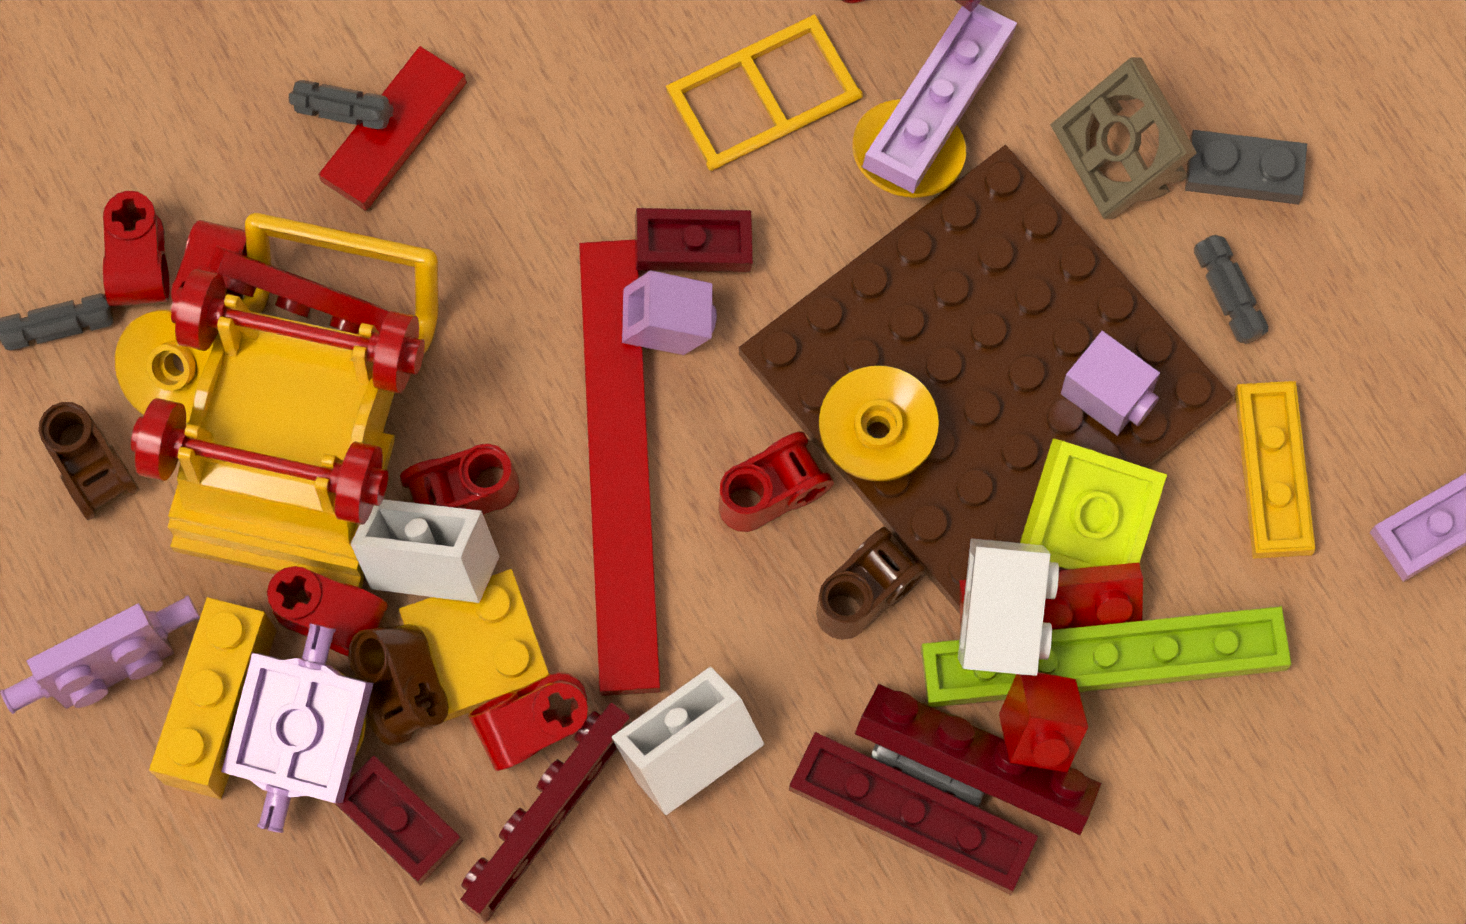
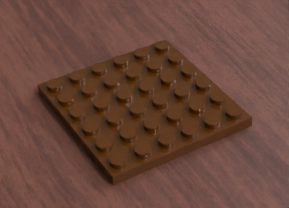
[739,144,1234,614]

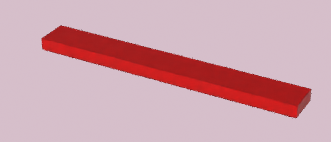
[579,239,661,696]

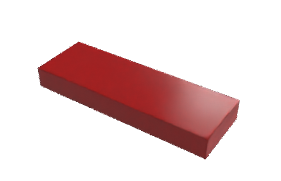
[318,46,467,211]

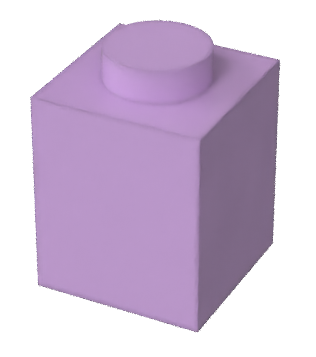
[622,270,717,355]
[1061,331,1160,436]

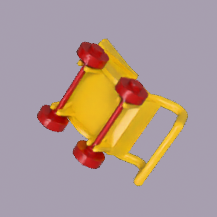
[131,213,439,589]

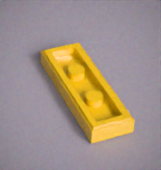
[1234,381,1315,559]

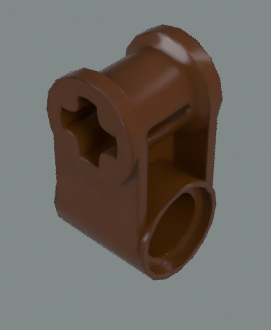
[38,402,139,521]
[816,527,927,640]
[348,624,449,746]

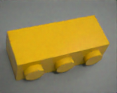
[149,597,277,800]

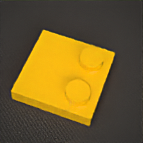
[399,569,549,722]

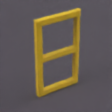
[666,14,863,171]

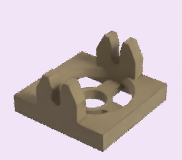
[1050,57,1197,219]

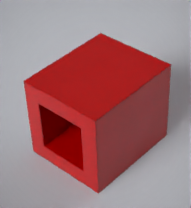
[999,672,1088,772]

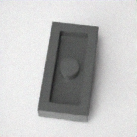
[1185,130,1307,205]

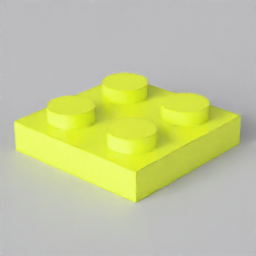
[1020,438,1167,569]

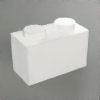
[351,499,500,603]
[958,538,1059,676]
[612,666,765,815]

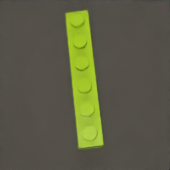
[921,606,1291,707]

